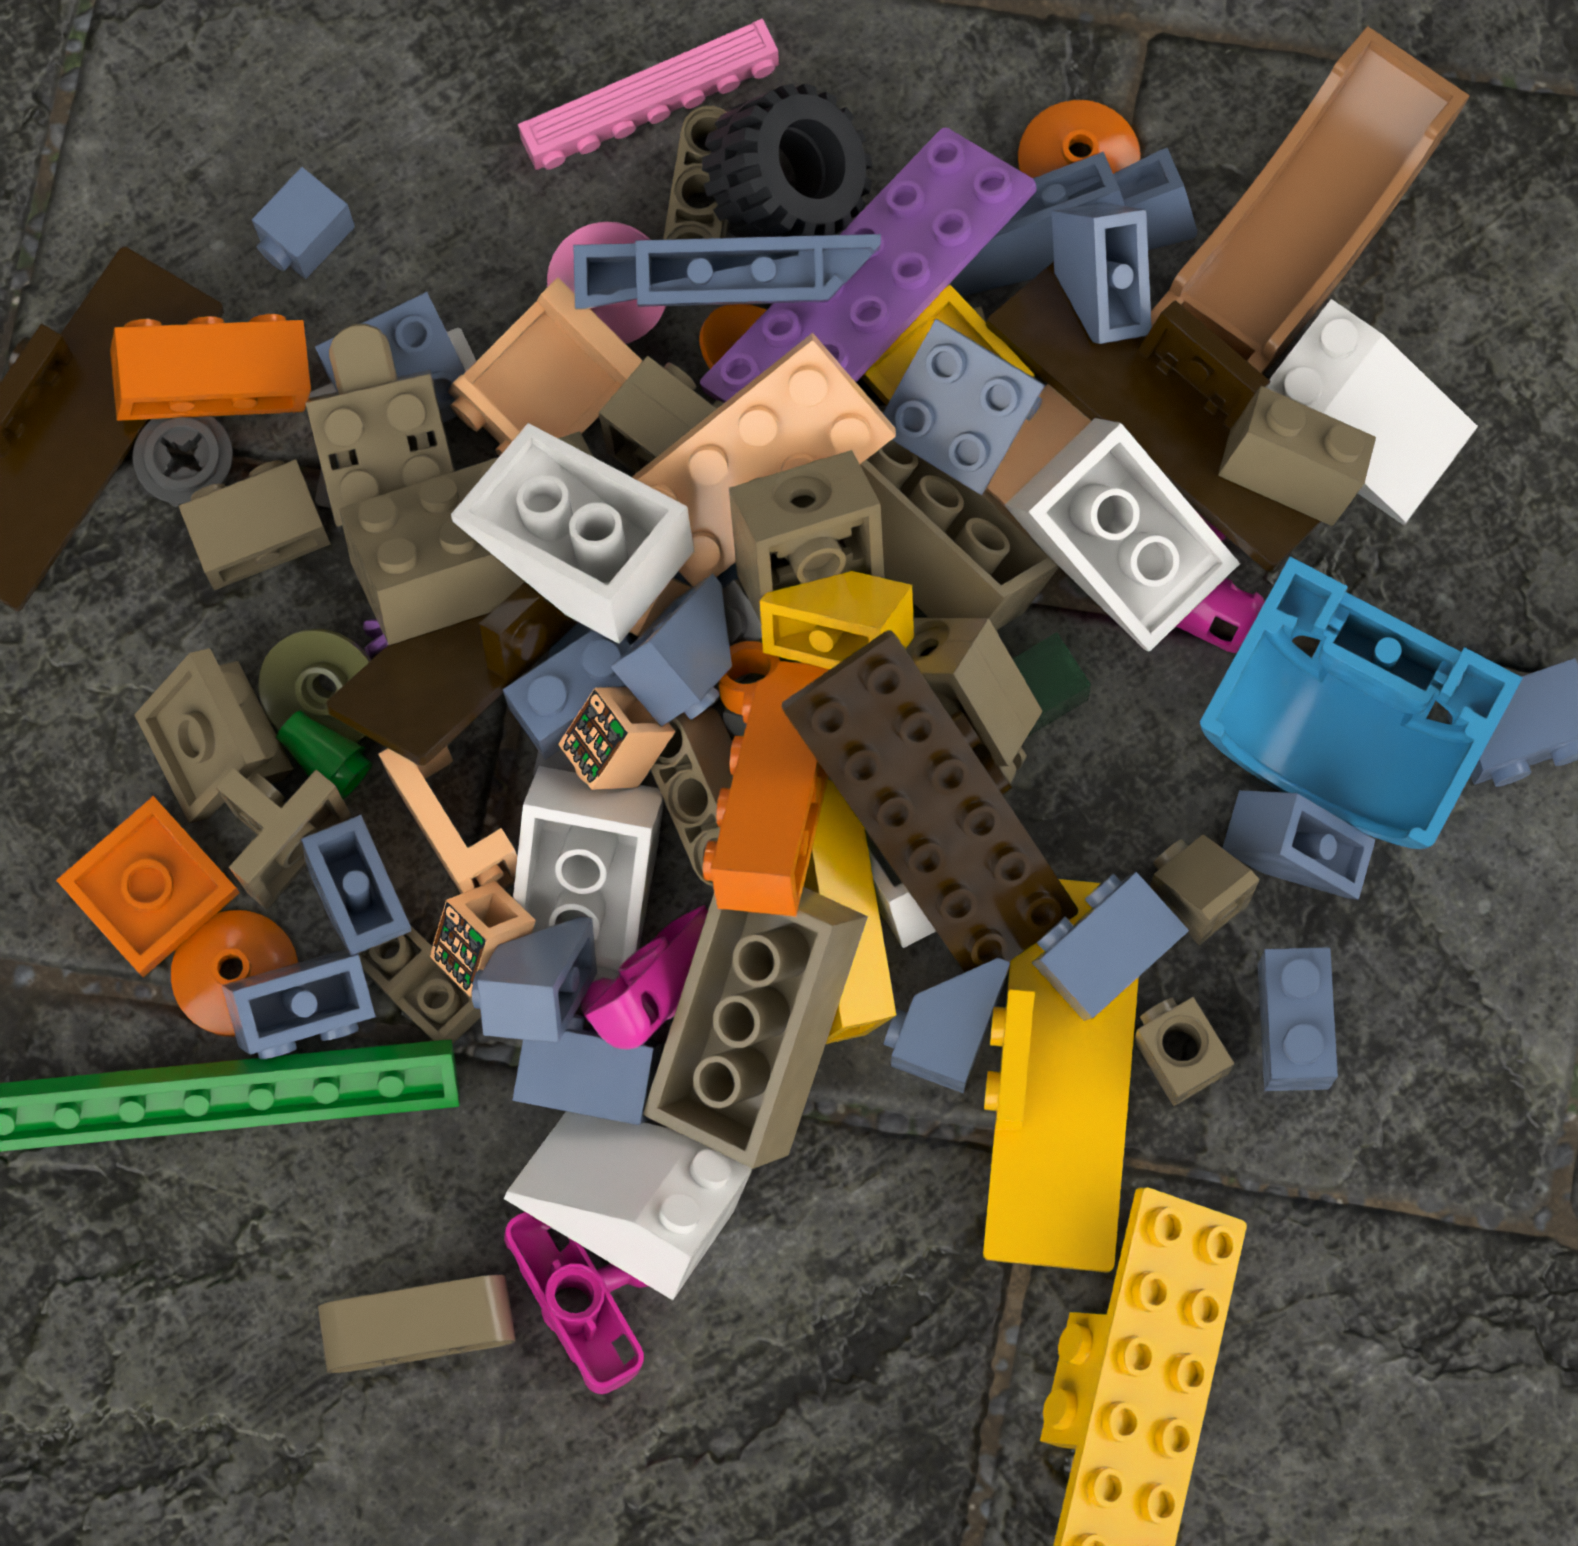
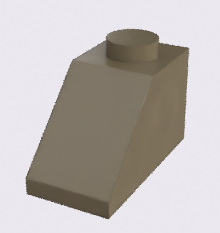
[1150,834,1260,946]

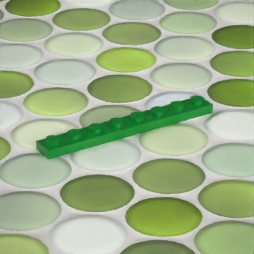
[0,1039,460,1152]

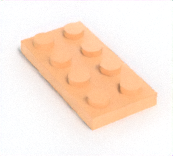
[632,332,896,587]

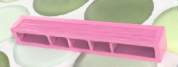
[518,18,779,170]

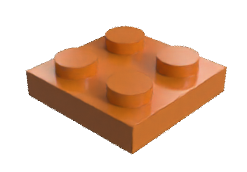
[56,796,240,978]

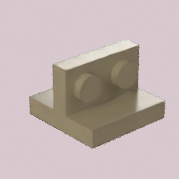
[134,648,293,824]
[216,768,351,910]

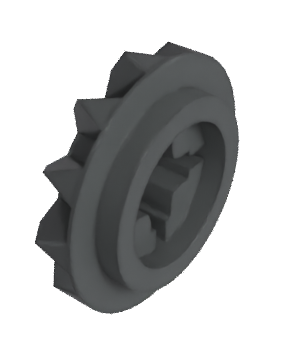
[133,416,234,508]

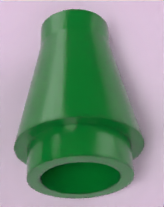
[276,710,373,799]

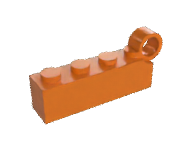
[703,641,830,917]

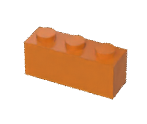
[110,314,311,421]

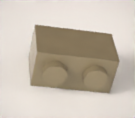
[1218,386,1376,526]
[178,459,331,591]

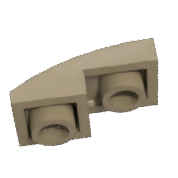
[357,925,481,1043]

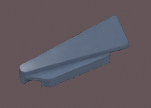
[949,148,1198,297]
[573,234,881,310]

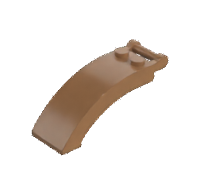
[1151,26,1470,375]

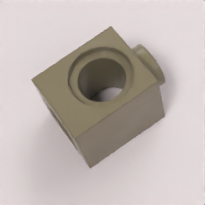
[1133,997,1234,1107]

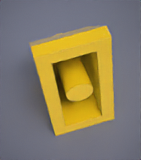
[760,571,914,669]

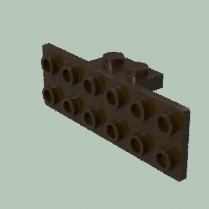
[0,247,224,611]
[986,261,1322,571]
[326,582,578,766]
[781,630,1078,972]

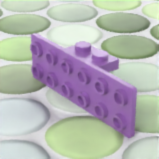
[700,128,1037,403]

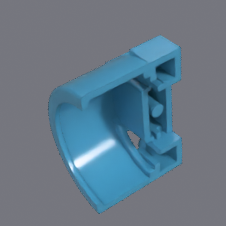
[1200,557,1523,849]

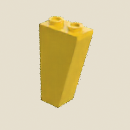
[803,780,897,1044]

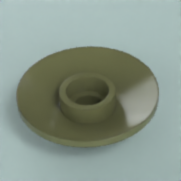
[258,629,371,743]

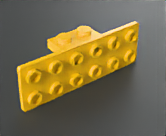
[983,879,1139,1272]
[1040,1188,1246,1546]

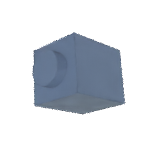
[252,167,355,280]

